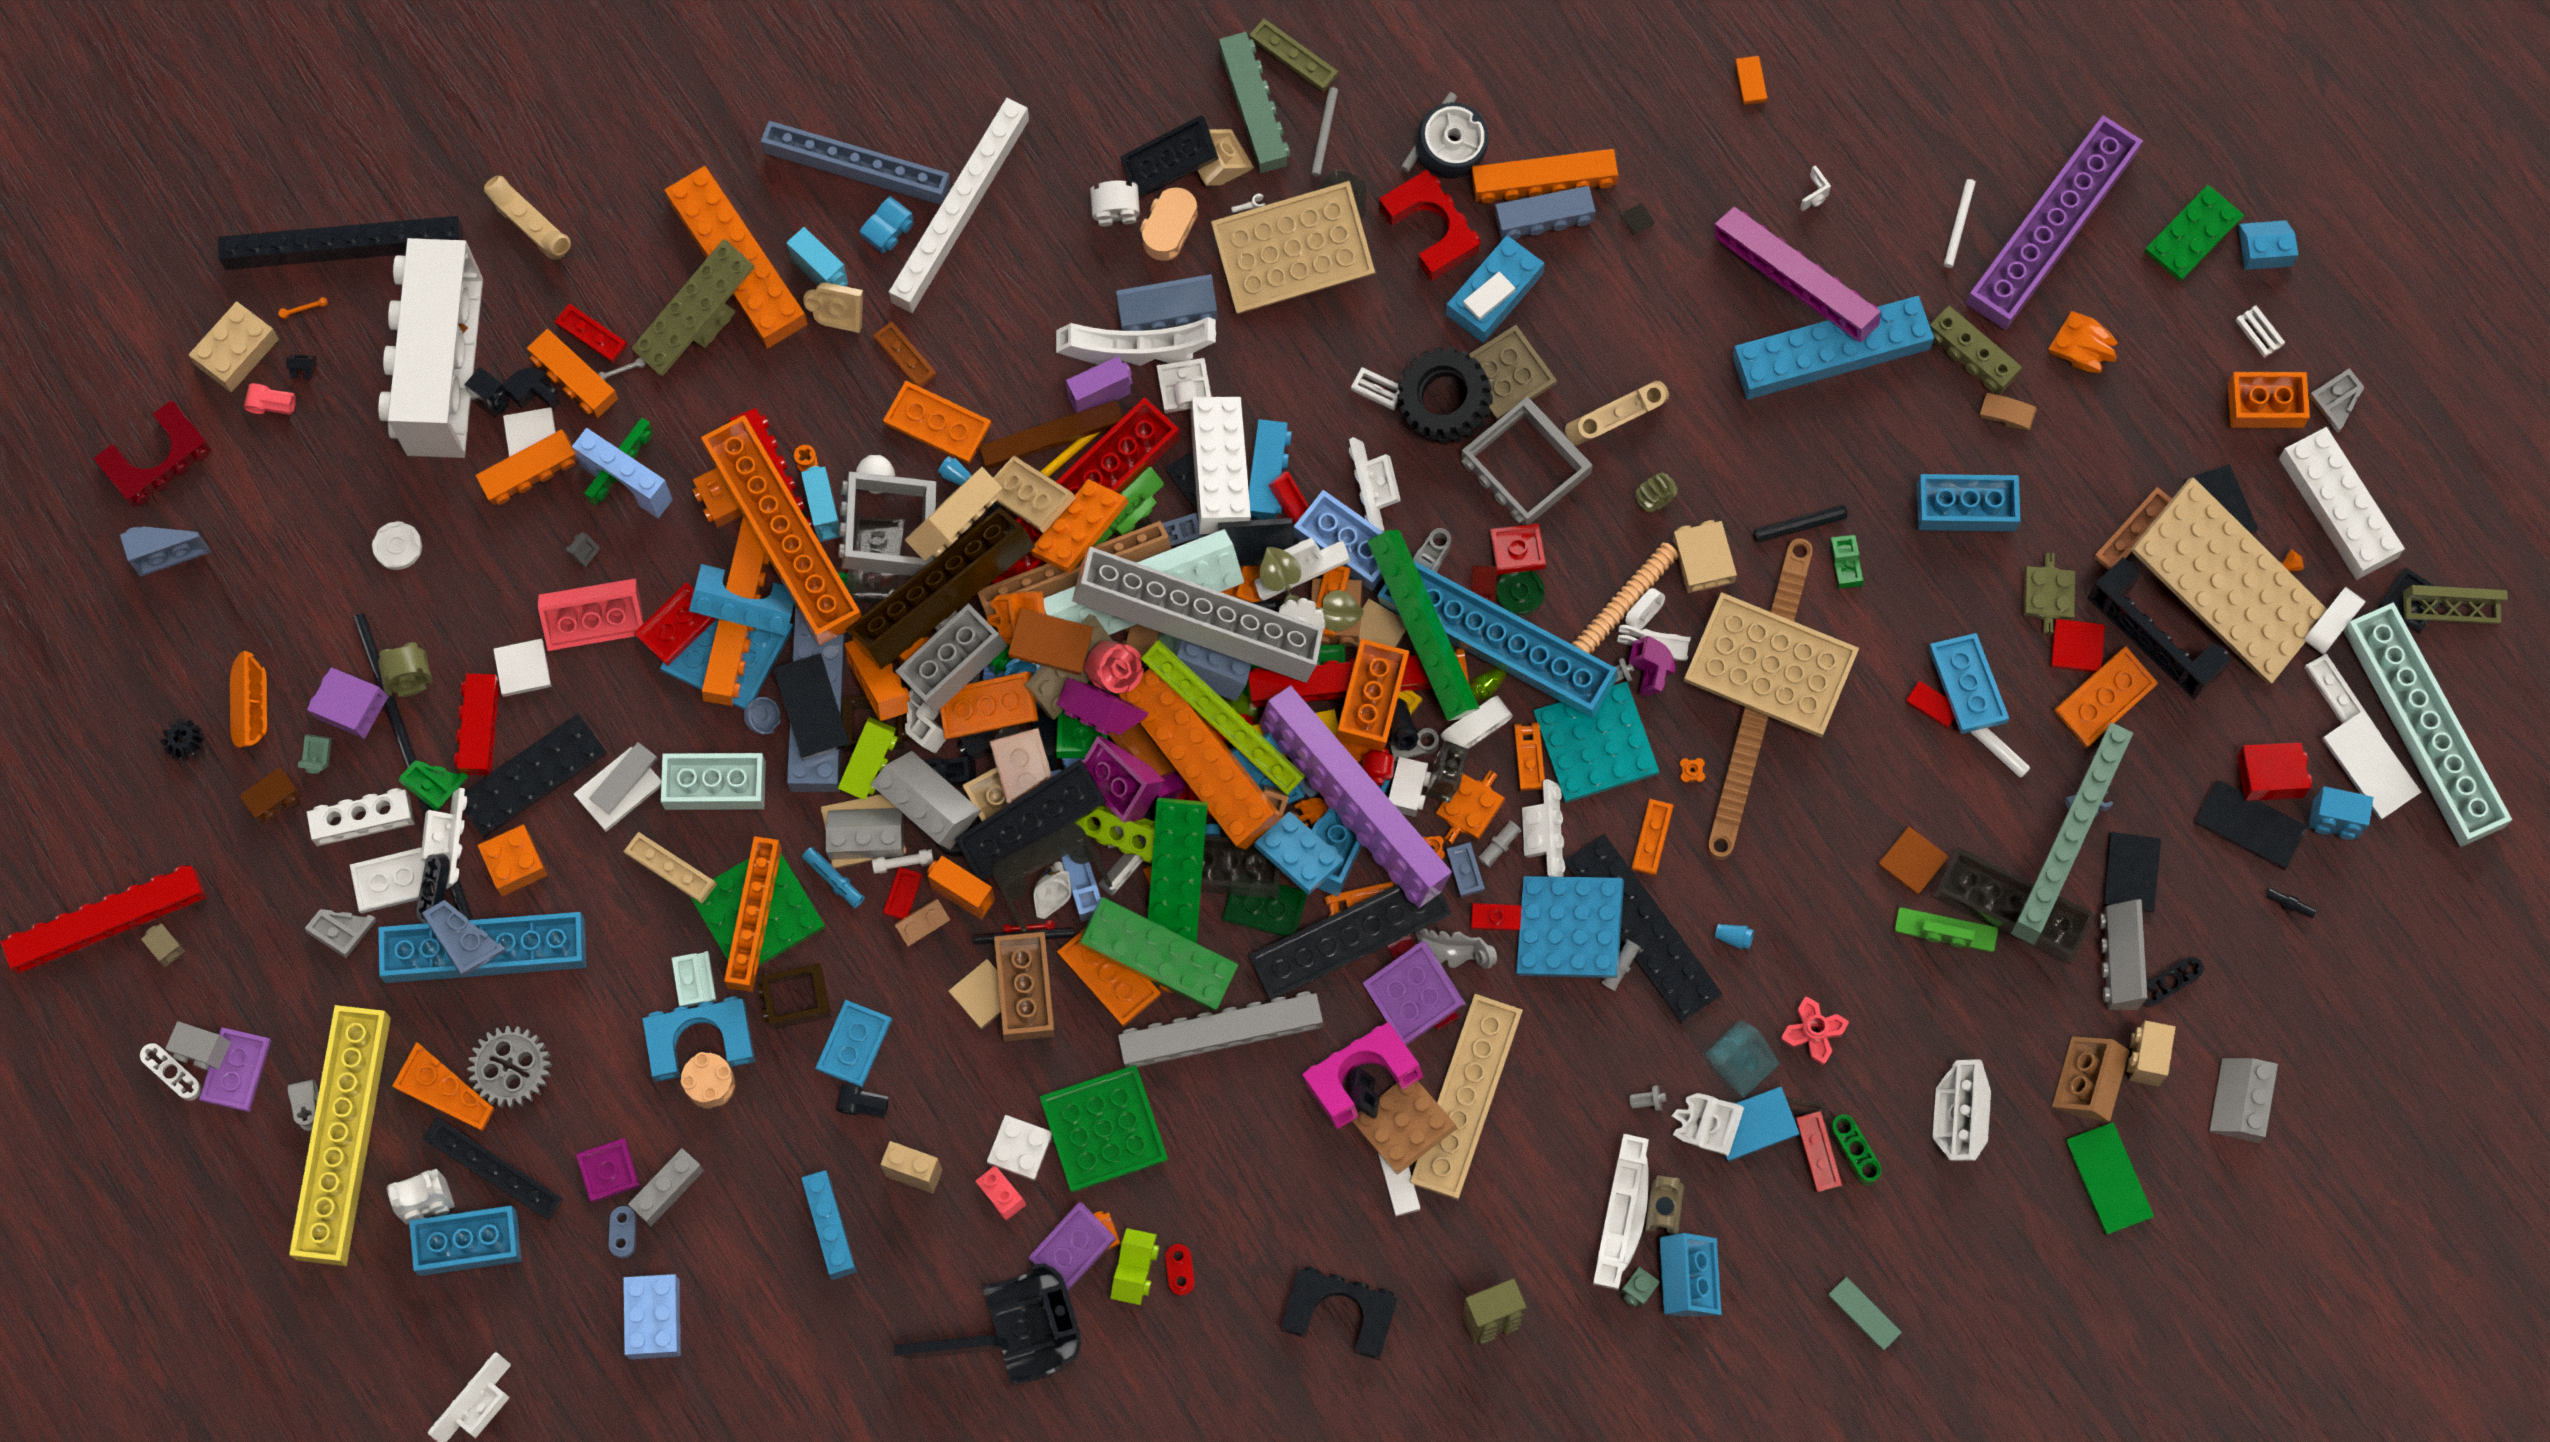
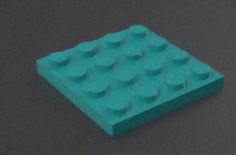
[1533,682,1659,803]

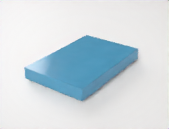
[815,1000,892,1089]
[1726,1087,1800,1162]

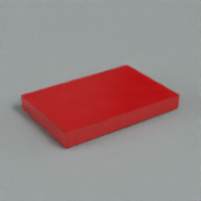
[634,582,717,666]

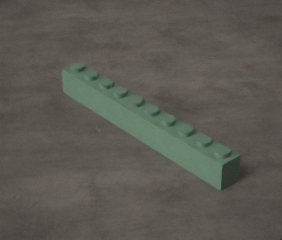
[2011,722,2133,945]

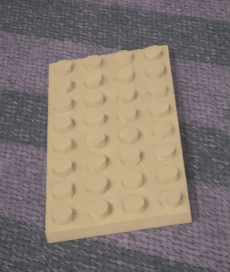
[2130,477,2327,684]

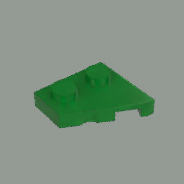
[398,760,468,812]

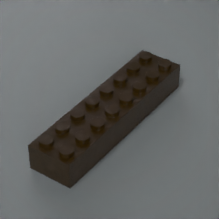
[846,507,1036,669]

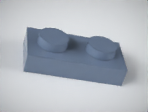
[1446,842,1485,898]

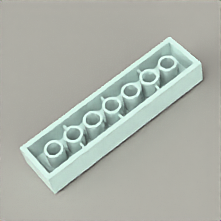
[1043,529,1244,635]

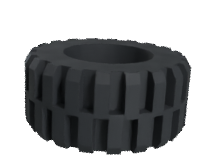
[1397,347,1493,444]

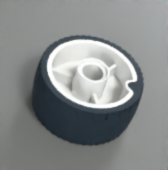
[1416,102,1489,178]

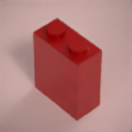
[2237,743,2312,801]

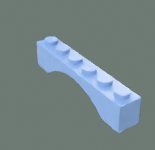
[1051,769,1101,922]

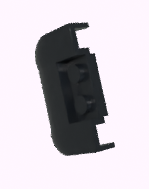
[983,1263,1081,1388]

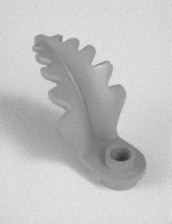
[1415,929,1497,969]

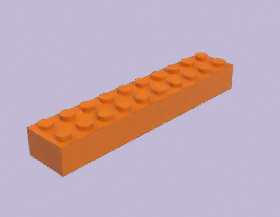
[701,415,861,646]

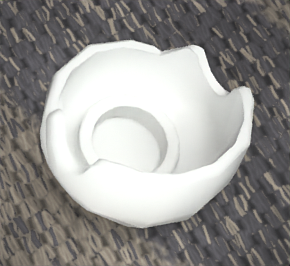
[856,455,895,494]

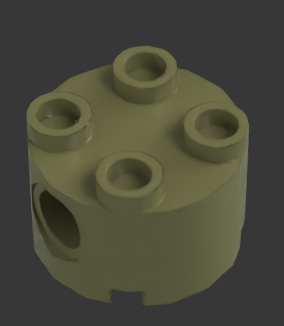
[378,642,432,697]

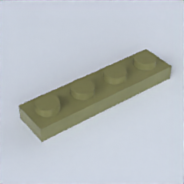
[1249,18,1338,92]

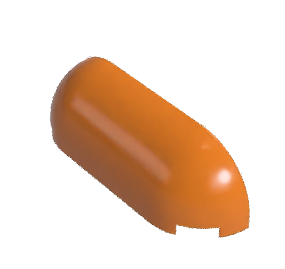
[230,651,267,748]

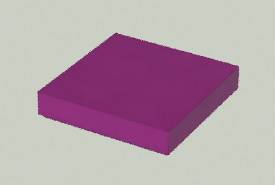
[576,1138,640,1203]

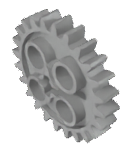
[468,1026,552,1109]

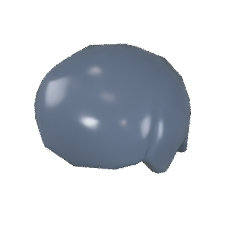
[744,697,781,735]

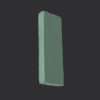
[1828,1277,1902,1351]

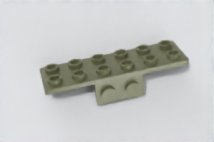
[632,239,755,376]

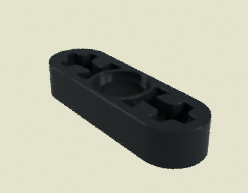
[416,853,450,923]
[2142,957,2204,1008]

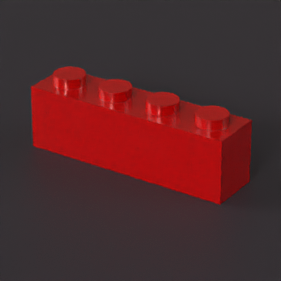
[454,673,500,776]

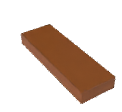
[873,321,937,388]

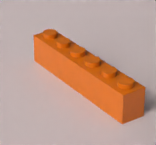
[1471,149,1618,203]

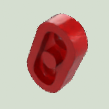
[1166,1244,1194,1296]

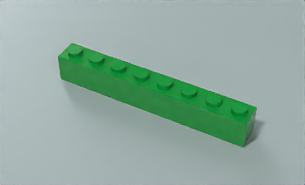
[1367,530,1480,721]

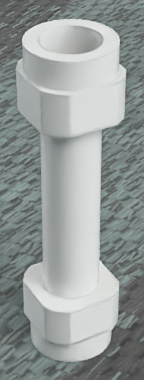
[872,849,933,874]

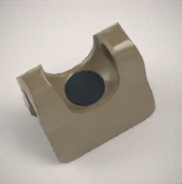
[1645,1176,1684,1235]

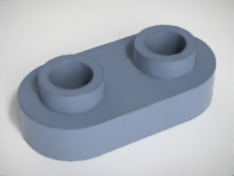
[609,1206,637,1258]

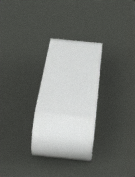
[2304,587,2366,655]
[1440,696,1513,756]

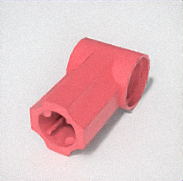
[244,383,296,415]

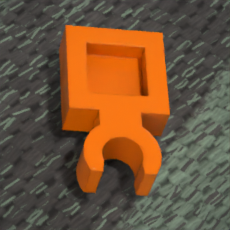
[1294,798,1329,825]

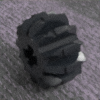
[161,718,205,761]

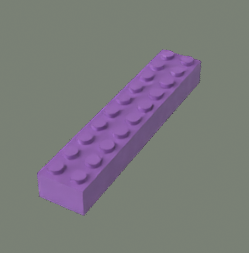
[1966,115,2143,330]
[1259,686,1452,908]

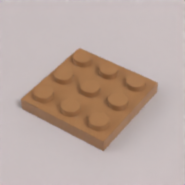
[1352,1081,1458,1175]

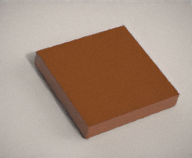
[1878,826,1949,896]

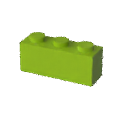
[838,717,898,800]

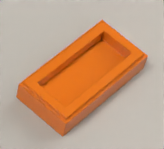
[1735,56,1767,105]

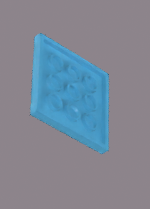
[660,618,794,710]
[1517,876,1624,978]

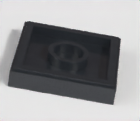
[2378,567,2442,634]

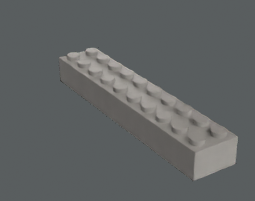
[1072,547,1324,683]

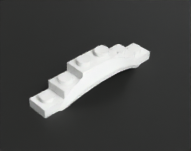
[1593,1134,1649,1290]

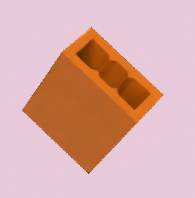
[927,856,995,920]

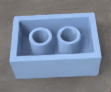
[624,1274,681,1359]

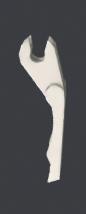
[1617,625,1691,662]

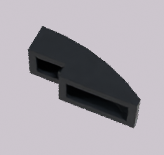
[924,756,976,788]

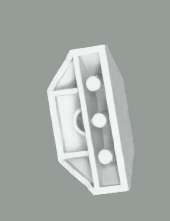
[1933,1059,1991,1161]

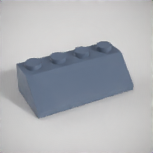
[1116,274,1217,331]

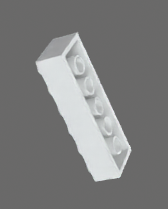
[1190,397,1251,534]
[2279,427,2405,580]

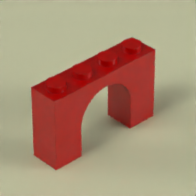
[1379,170,1481,282]

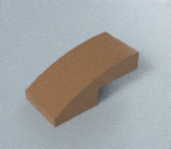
[1980,393,2037,431]

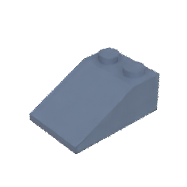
[120,527,211,577]

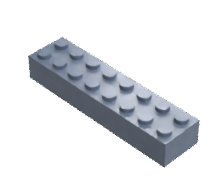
[787,605,847,792]

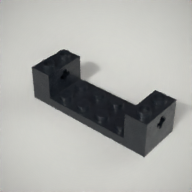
[2087,557,2231,700]

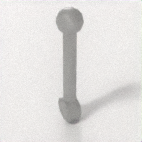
[598,357,646,380]

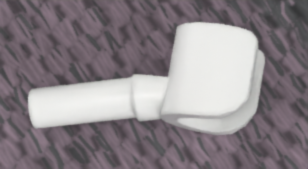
[1231,194,1265,213]

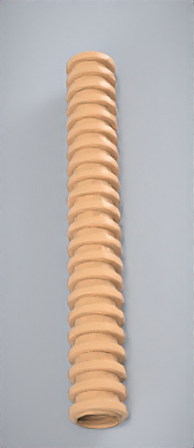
[1572,543,1679,654]

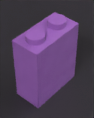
[1066,356,1133,413]
[307,667,389,739]

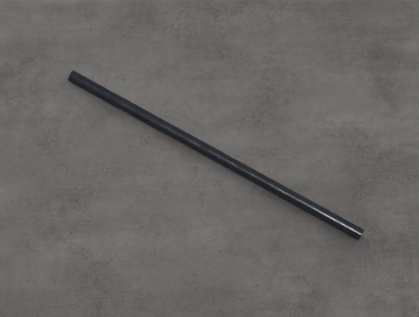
[353,613,474,920]

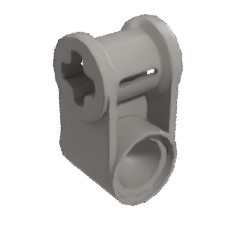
[1413,528,1451,573]
[288,1079,319,1131]

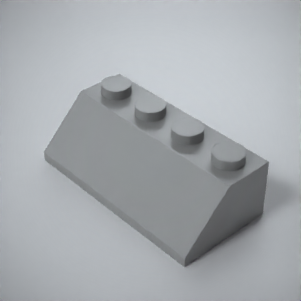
[871,751,981,850]
[2099,899,2147,1010]

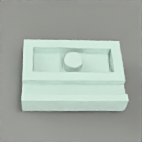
[672,951,717,1007]

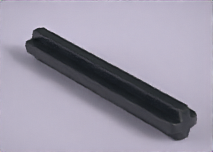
[1753,505,1848,543]

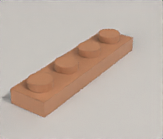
[2094,487,2172,570]

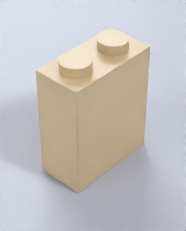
[1672,520,1737,594]
[880,1141,942,1194]

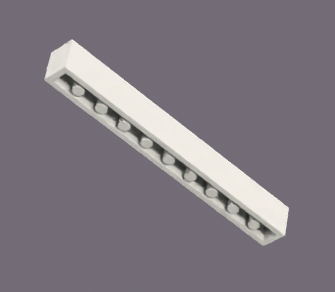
[889,98,1029,313]

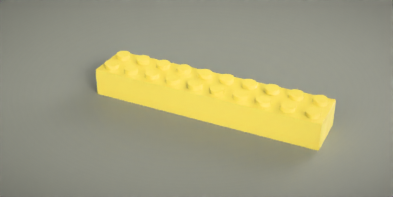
[289,1005,391,1266]

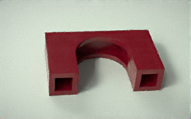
[93,400,212,508]

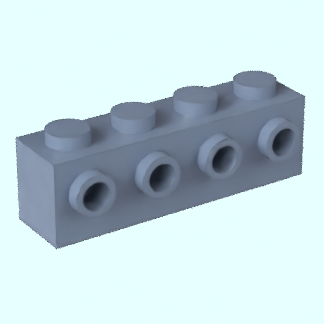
[1495,186,1596,240]

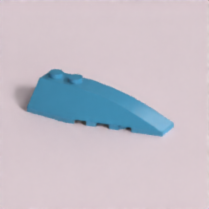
[1312,762,1397,897]

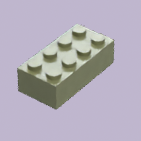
[1462,1279,1526,1345]

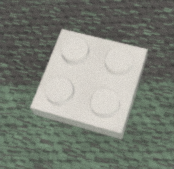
[987,1115,1052,1181]

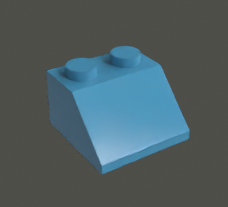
[2238,221,2298,270]

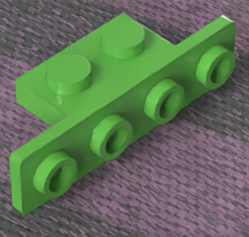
[1093,467,1164,546]
[1895,908,1998,952]

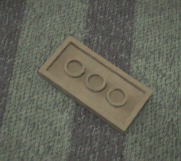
[1025,614,1113,720]

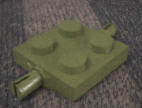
[2024,553,2075,635]

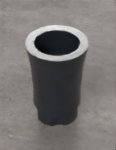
[1389,698,1419,751]

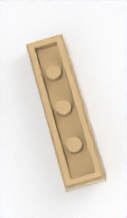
[623,832,717,904]

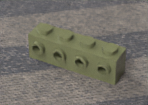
[1930,306,2022,395]

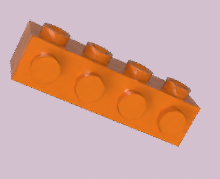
[527,328,618,419]
[476,429,578,505]
[844,641,910,721]

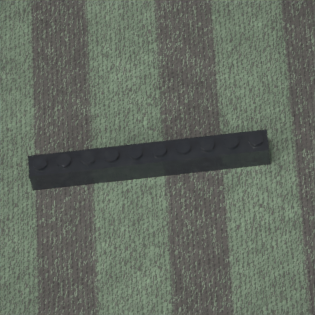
[218,216,464,270]

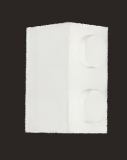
[1389,757,1431,817]

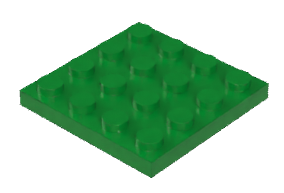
[690,854,826,967]
[1040,1065,1168,1193]

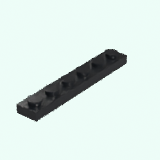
[422,1118,563,1221]

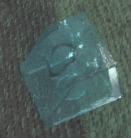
[1705,1020,1780,1097]

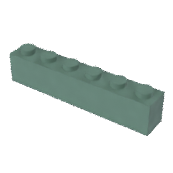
[1219,32,1290,173]

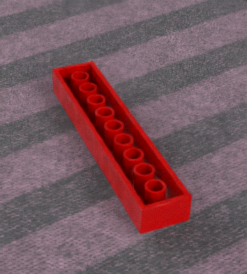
[989,397,1180,586]

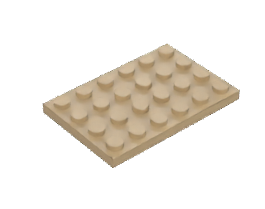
[1211,181,1376,314]
[1684,592,1859,738]

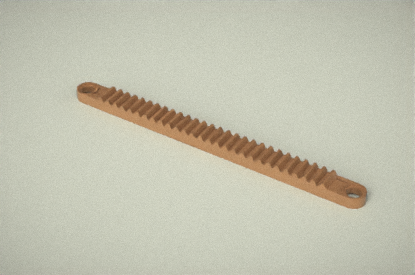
[1708,538,1812,860]

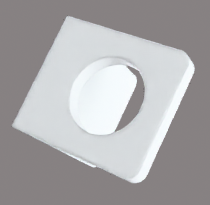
[1800,166,1831,211]

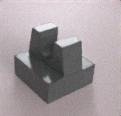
[565,532,600,567]

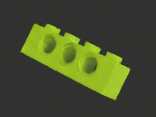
[1069,805,1155,863]

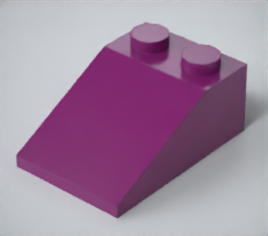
[1083,736,1165,823]

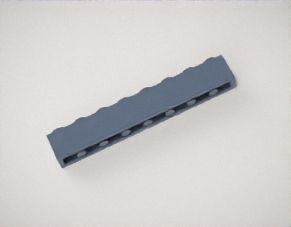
[761,121,951,205]

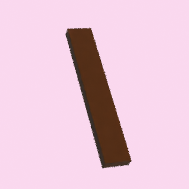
[979,400,1123,469]

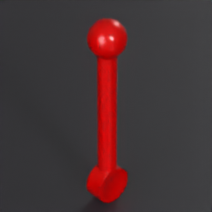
[1003,920,1055,932]

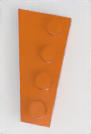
[392,1042,495,1132]

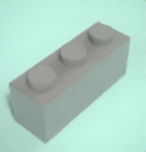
[628,1148,704,1227]

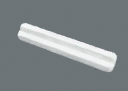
[1971,728,2030,777]

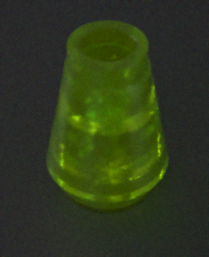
[1470,667,1506,701]

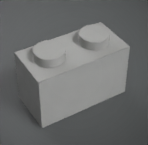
[166,1021,231,1071]

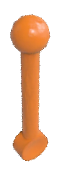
[278,297,328,319]

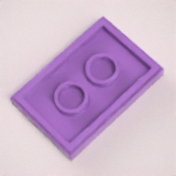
[199,1027,272,1113]
[1028,1202,1117,1291]

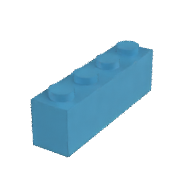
[1249,419,1292,520]
[802,1170,857,1280]

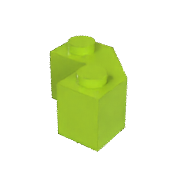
[1110,1228,1159,1305]

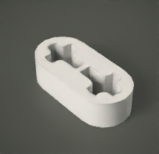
[1625,588,1665,630]

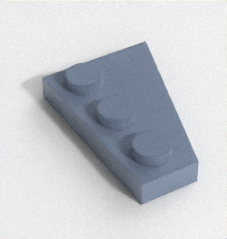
[422,900,506,977]

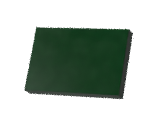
[1222,873,1307,938]

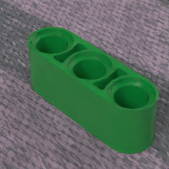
[1830,1114,1881,1186]

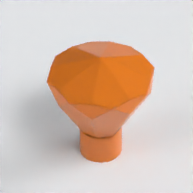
[2281,549,2304,571]

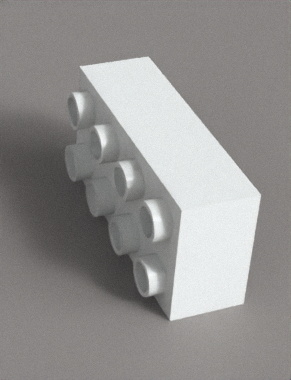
[378,238,483,458]

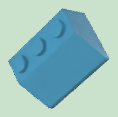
[1660,1233,1721,1317]

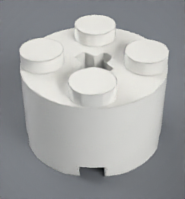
[1090,181,1140,226]

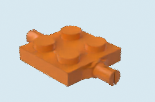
[1436,770,1505,845]

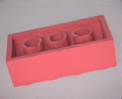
[538,578,644,651]

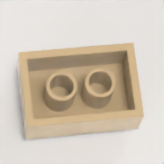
[189,301,279,393]

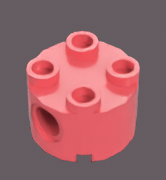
[1084,640,1144,693]

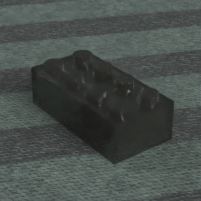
[1201,835,1281,899]

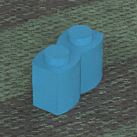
[860,196,914,254]

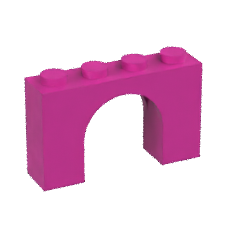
[1302,1022,1423,1129]

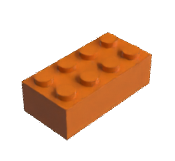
[1335,638,1409,752]

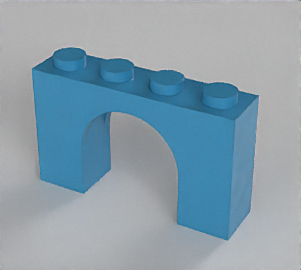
[689,564,794,636]
[643,997,755,1082]

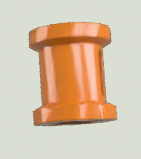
[794,445,818,472]

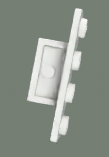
[1349,437,1401,531]
[1255,538,1350,601]
[1522,779,1565,877]
[420,788,467,889]
[428,1352,511,1442]

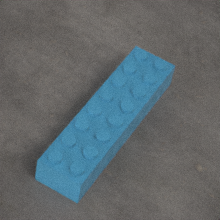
[1732,296,1934,400]
[379,912,586,983]

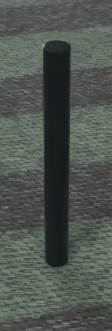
[973,927,1074,945]

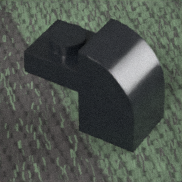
[503,368,560,411]

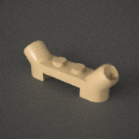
[484,176,571,260]
[1565,381,1669,446]

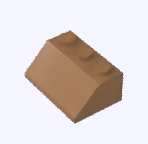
[2052,1036,2130,1122]

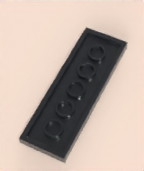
[464,713,607,839]
[955,759,1108,881]

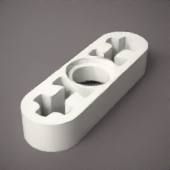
[140,1043,202,1101]

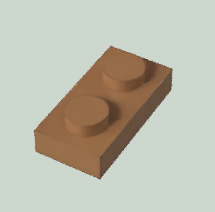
[894,898,950,946]

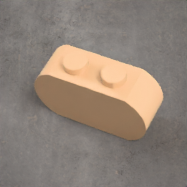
[1140,188,1198,261]

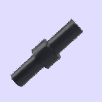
[2266,888,2317,918]

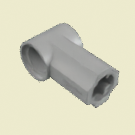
[1389,728,1439,762]

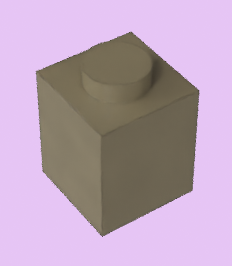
[141,923,185,967]

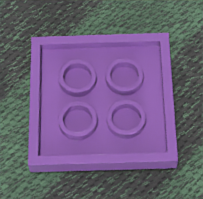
[1363,941,1465,1046]

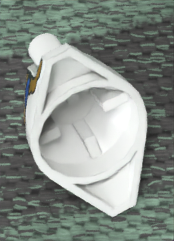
[1034,862,1072,919]

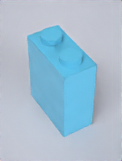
[786,227,848,287]
[801,466,840,542]

